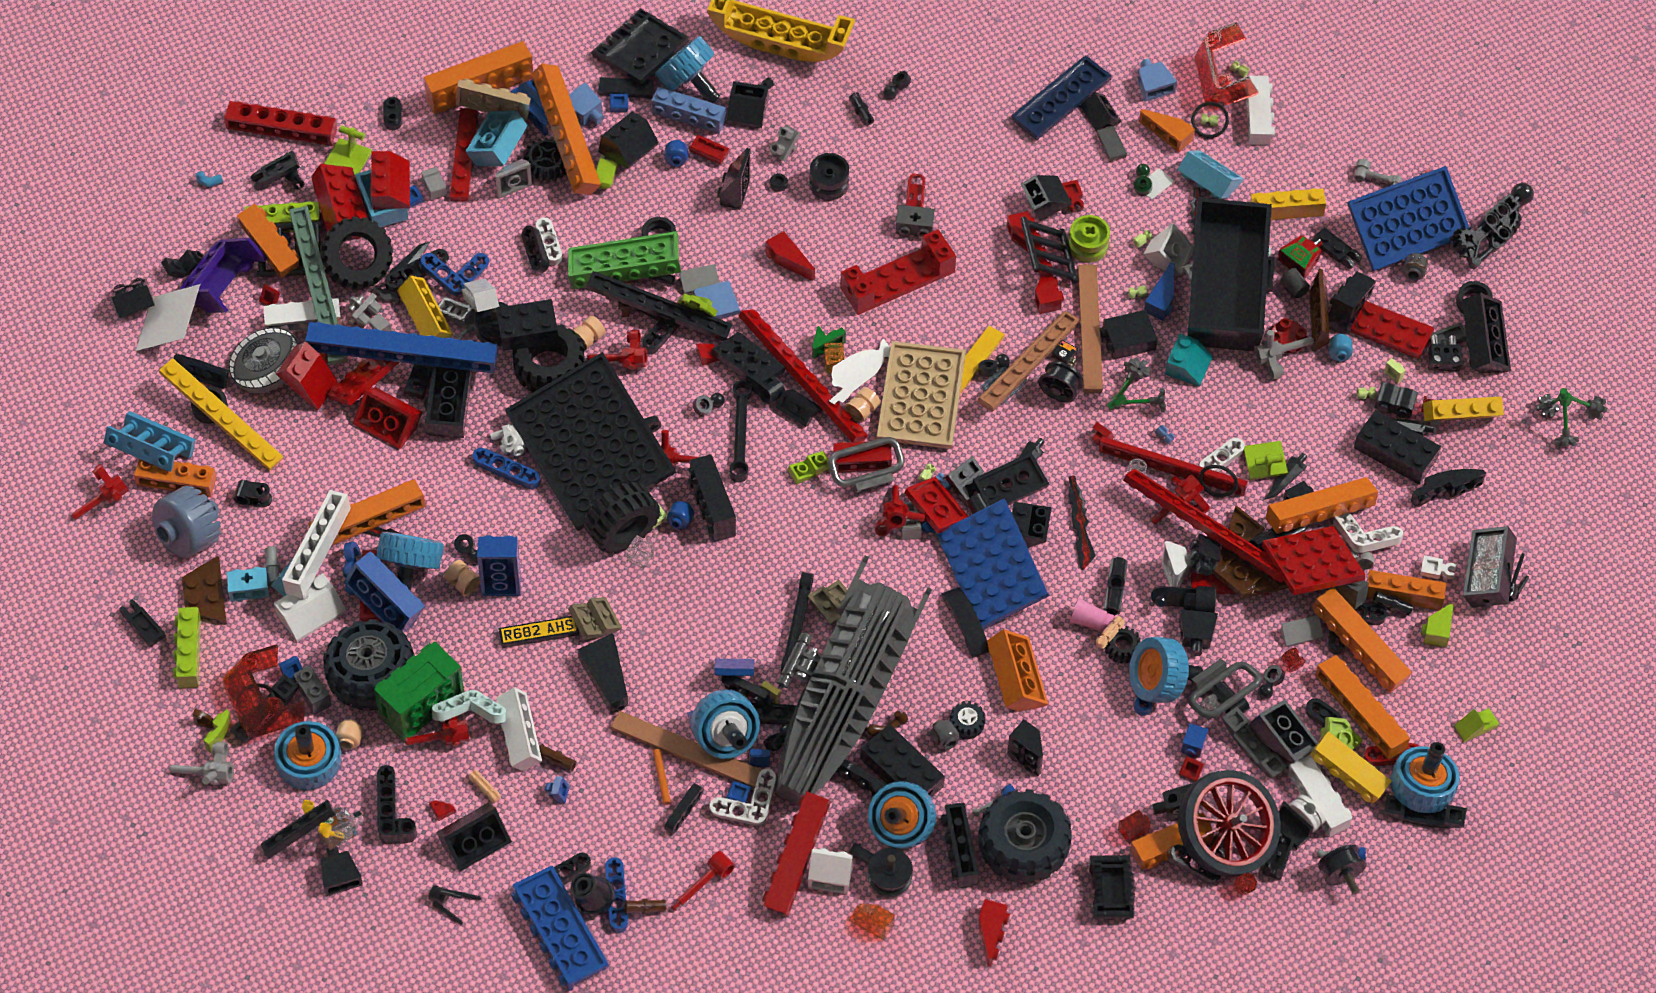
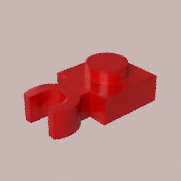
[1062,179,1084,212]

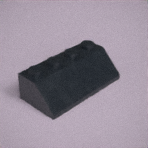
[1462,293,1511,373]

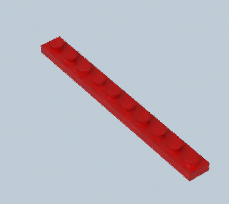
[738,309,868,443]
[1123,469,1284,583]

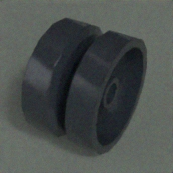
[809,153,849,200]

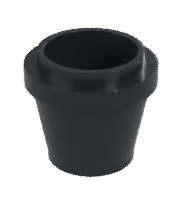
[570,873,615,916]

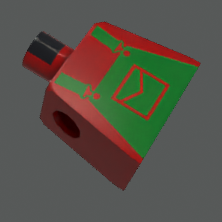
[1277,236,1322,279]

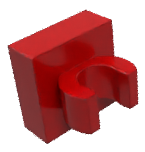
[1092,422,1114,446]

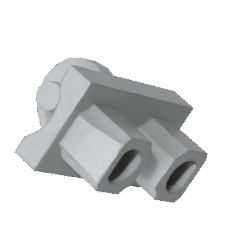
[769,124,801,162]
[348,293,382,328]

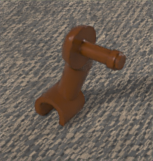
[864,710,908,736]

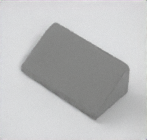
[679,264,720,294]
[1280,615,1323,647]

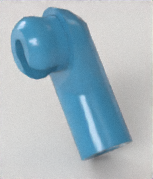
[195,171,223,187]

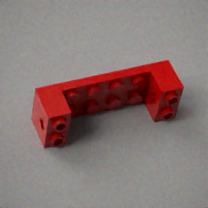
[840,229,956,315]

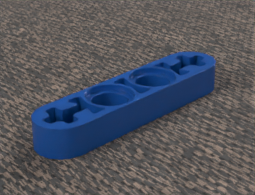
[472,448,541,489]
[605,857,628,933]

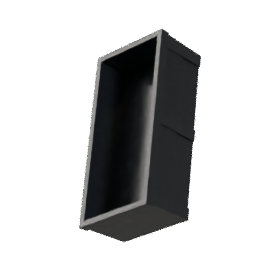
[1187,197,1272,352]

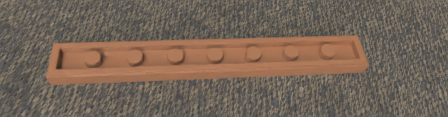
[1078,264,1103,393]
[977,310,1080,413]
[611,710,762,790]

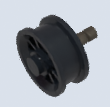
[474,301,508,346]
[1038,357,1084,403]
[1318,844,1367,895]
[868,848,913,897]

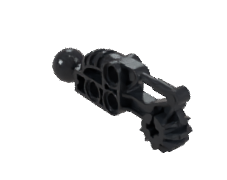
[1449,182,1534,270]

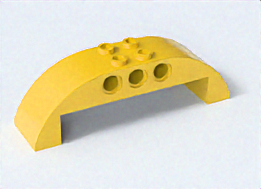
[707,0,855,62]

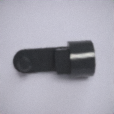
[1151,586,1216,613]

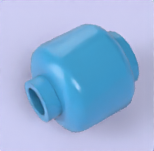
[1328,334,1353,362]

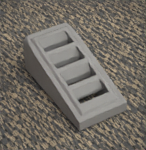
[438,297,476,329]
[901,502,922,540]

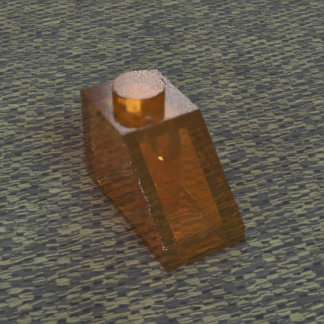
[849,903,895,941]

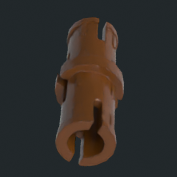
[539,744,577,772]
[624,898,666,914]

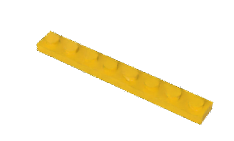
[159,358,283,471]

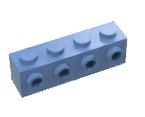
[652,86,726,134]

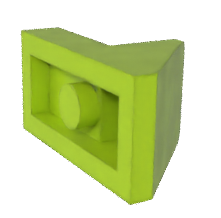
[1454,708,1499,742]

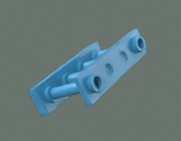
[104,411,196,472]

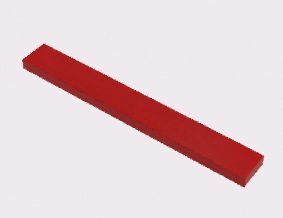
[1099,436,1248,496]

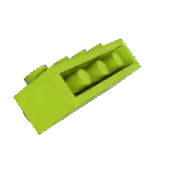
[245,201,321,233]
[173,607,201,688]

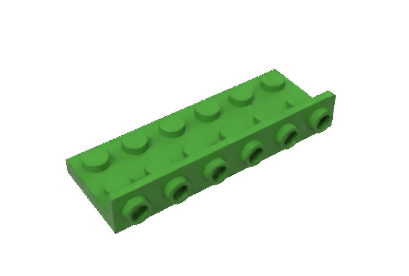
[568,231,681,289]

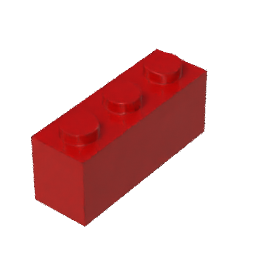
[833,441,892,473]

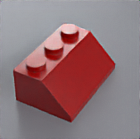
[371,151,410,209]
[352,387,423,449]

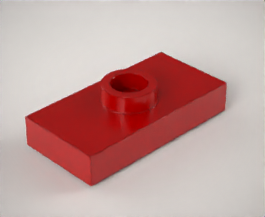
[689,135,730,165]

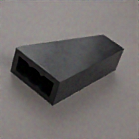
[577,633,628,713]

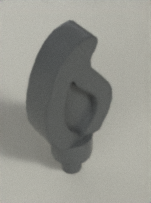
[373,287,400,305]

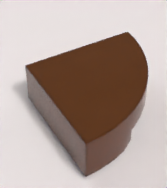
[192,708,214,729]

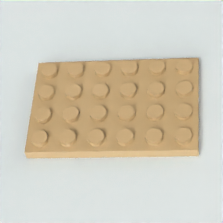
[877,341,966,449]

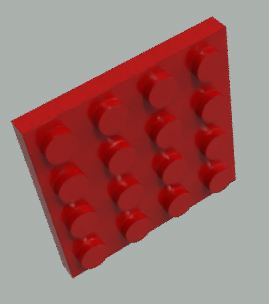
[1262,526,1366,595]

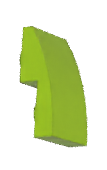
[788,451,829,484]
[204,709,232,754]

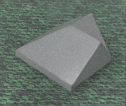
[495,159,532,199]

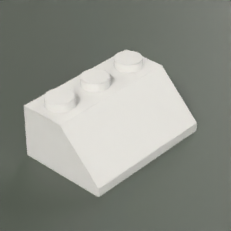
[274,573,347,642]

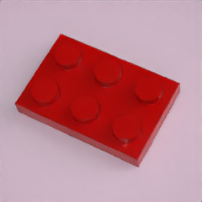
[904,476,969,534]

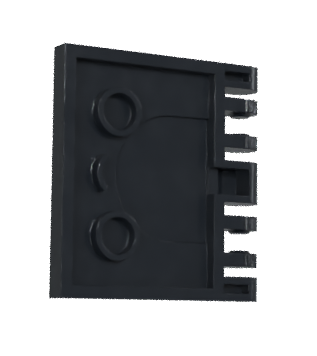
[591,8,689,85]

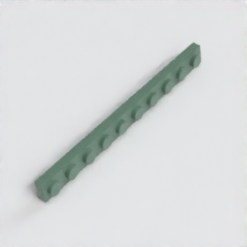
[289,206,348,366]

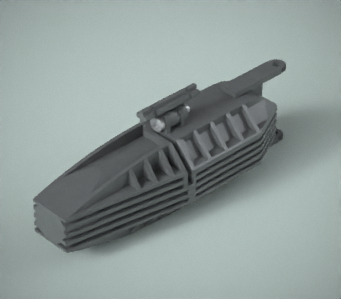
[774,555,932,806]

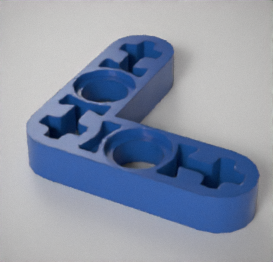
[420,253,489,296]

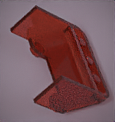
[1195,21,1259,109]
[223,644,305,737]

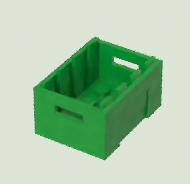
[374,641,464,743]

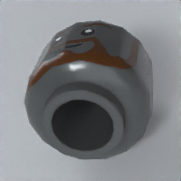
[1403,253,1428,281]
[930,720,959,750]

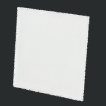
[136,284,200,351]

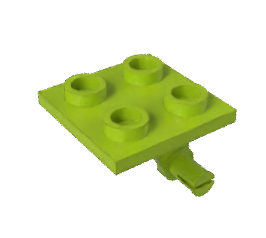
[324,125,372,174]
[1244,441,1288,480]

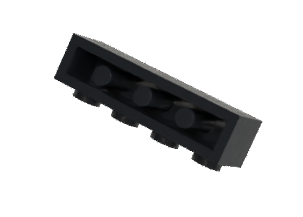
[941,802,979,888]

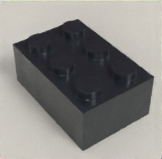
[496,299,559,351]

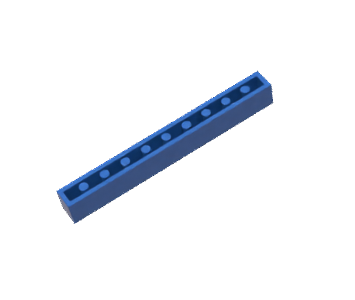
[305,322,498,373]

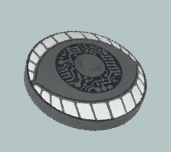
[228,327,299,393]

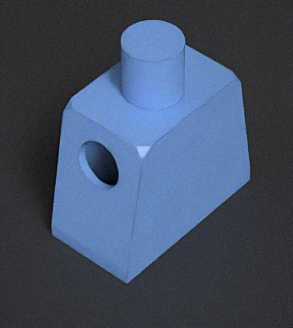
[1137,59,1177,102]
[569,82,604,126]

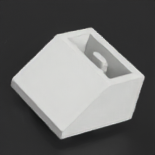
[808,848,853,894]

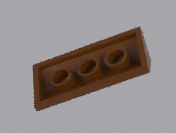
[1309,269,1330,351]

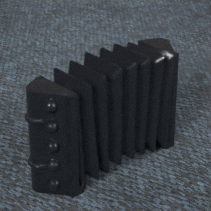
[1089,854,1136,920]

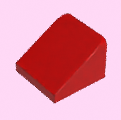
[696,343,719,366]
[1179,756,1206,782]

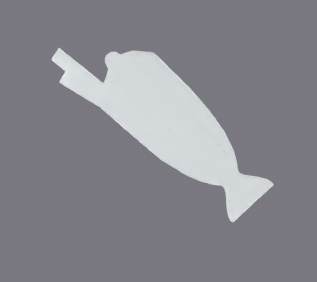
[829,339,891,404]

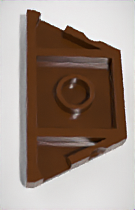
[182,556,227,625]

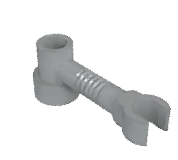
[1354,159,1402,185]

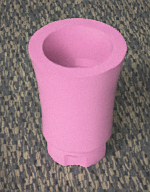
[1069,597,1114,632]

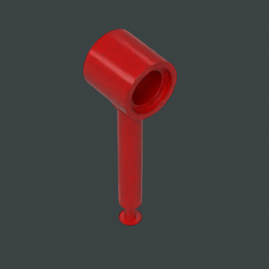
[671,850,736,911]

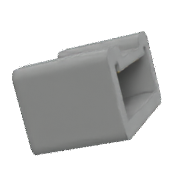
[421,166,447,200]
[368,313,392,332]

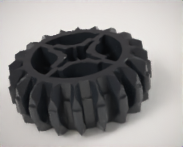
[523,136,567,183]

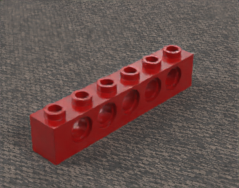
[224,101,337,146]

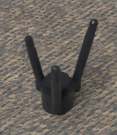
[1508,553,1529,602]
[428,885,482,924]

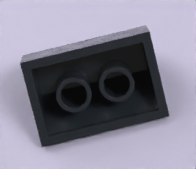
[598,111,659,169]
[436,803,512,872]

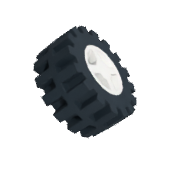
[949,701,985,739]

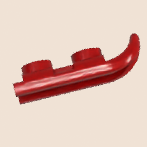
[906,173,925,207]

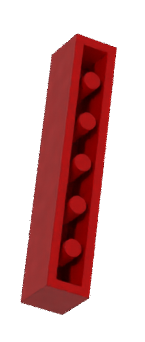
[762,791,831,916]

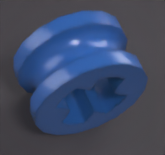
[1134,697,1152,716]

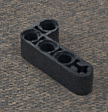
[377,765,417,844]

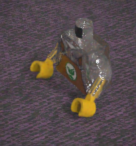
[302,800,364,850]

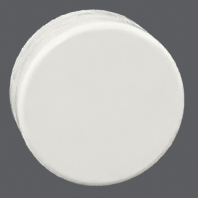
[1289,795,1325,833]

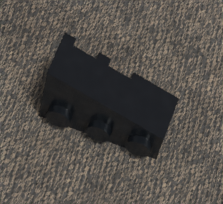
[1328,271,1376,335]

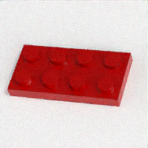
[1351,301,1435,359]
[327,358,400,406]

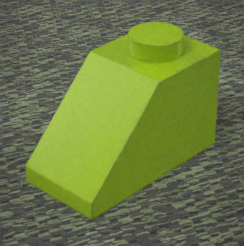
[1421,604,1454,647]

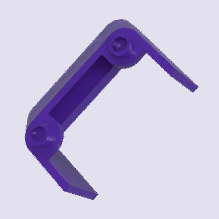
[179,238,268,313]

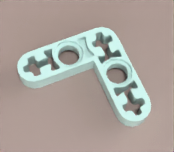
[432,690,506,724]

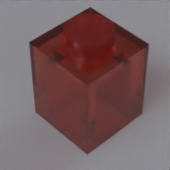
[1118,810,1151,845]

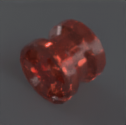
[1281,647,1305,672]
[1234,873,1257,895]

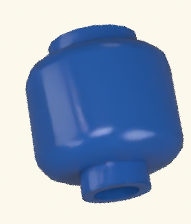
[664,140,688,167]
[666,501,694,530]

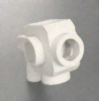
[490,423,526,456]

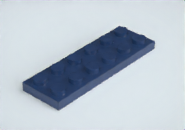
[1011,55,1112,140]

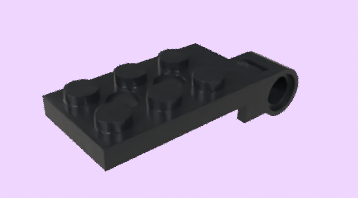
[712,332,785,404]
[966,452,1049,515]

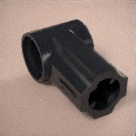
[1211,681,1250,714]

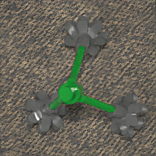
[1107,358,1166,413]
[1535,388,1608,446]

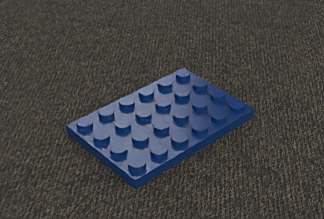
[1346,166,1470,271]
[936,499,1050,630]

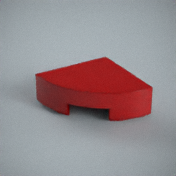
[429,800,456,821]

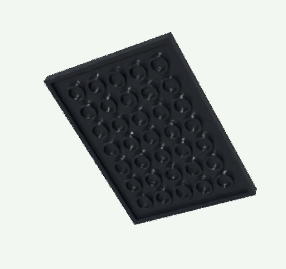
[504,352,677,531]

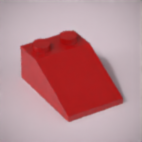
[276,342,338,410]

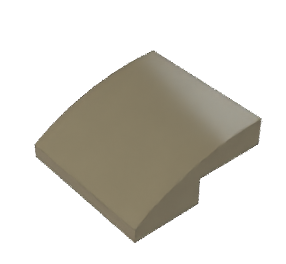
[808,580,847,625]
[568,597,622,640]

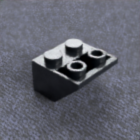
[726,81,769,128]
[1020,175,1072,221]
[111,277,155,318]
[1012,501,1052,548]
[1007,719,1043,776]

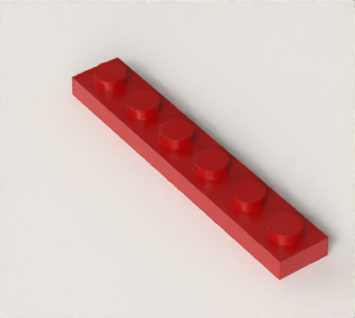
[450,108,478,202]

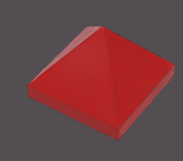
[259,285,281,306]

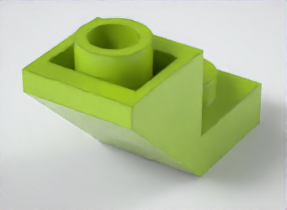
[596,155,619,189]

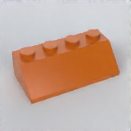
[987,629,1049,712]

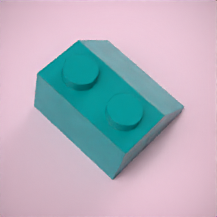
[1165,333,1213,387]

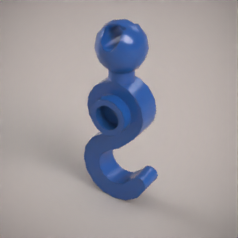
[343,541,361,596]

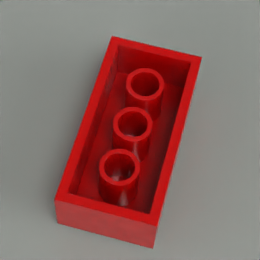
[311,164,369,239]

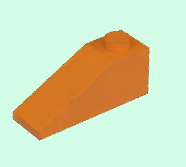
[1139,109,1195,152]

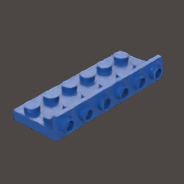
[511,865,609,992]

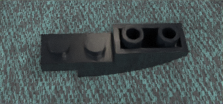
[1411,469,1486,507]

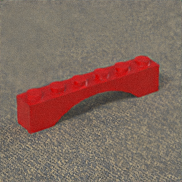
[1006,211,1064,314]

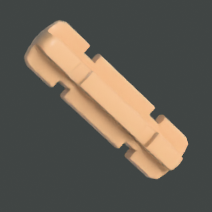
[1095,616,1125,649]
[469,770,501,803]

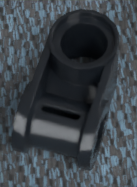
[233,480,272,507]

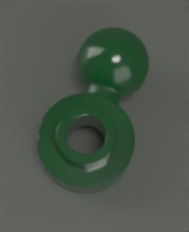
[1134,163,1152,196]

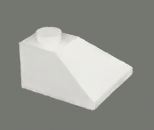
[1144,223,1194,276]
[1161,541,1191,587]

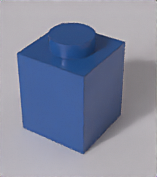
[1181,723,1208,758]

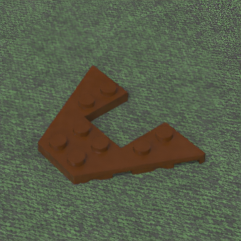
[1213,505,1288,599]

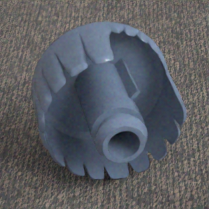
[152,486,221,558]

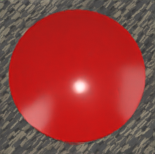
[1271,318,1307,353]

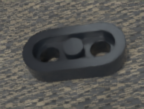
[383,97,402,130]
[1305,698,1342,728]

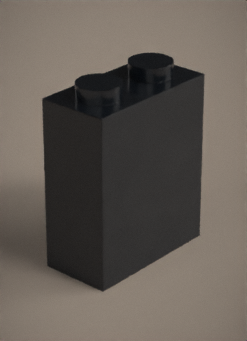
[1100,310,1158,360]

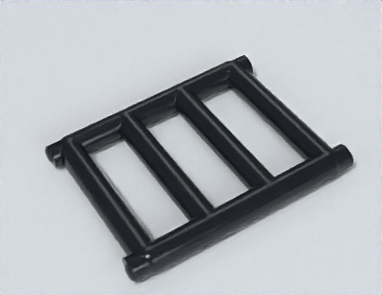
[1020,217,1078,284]
[256,222,325,278]

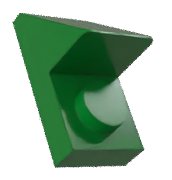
[812,325,846,359]

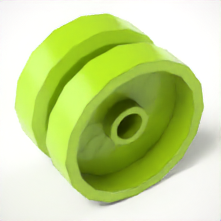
[1068,215,1110,263]

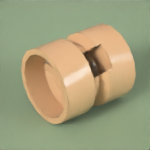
[573,316,606,350]
[845,387,881,423]
[444,560,480,596]

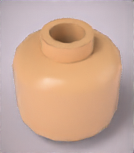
[335,719,363,750]

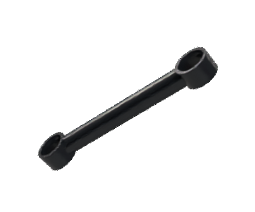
[729,380,752,483]
[780,572,814,675]

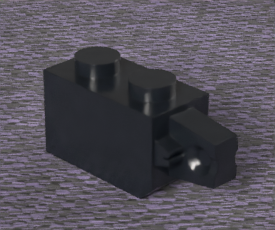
[1189,533,1221,576]

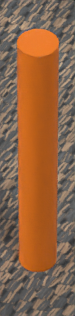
[653,749,671,805]

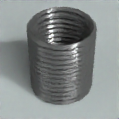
[1281,268,1310,299]

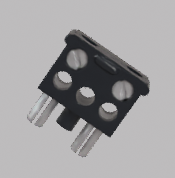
[1428,335,1464,371]

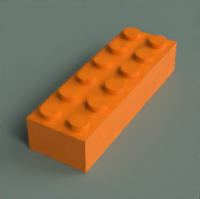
[423,41,533,114]

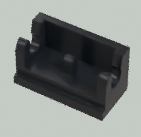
[1262,833,1296,881]

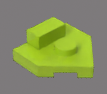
[677,294,717,317]
[1321,717,1363,750]

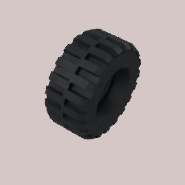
[320,217,393,290]
[512,324,585,392]
[584,482,660,553]

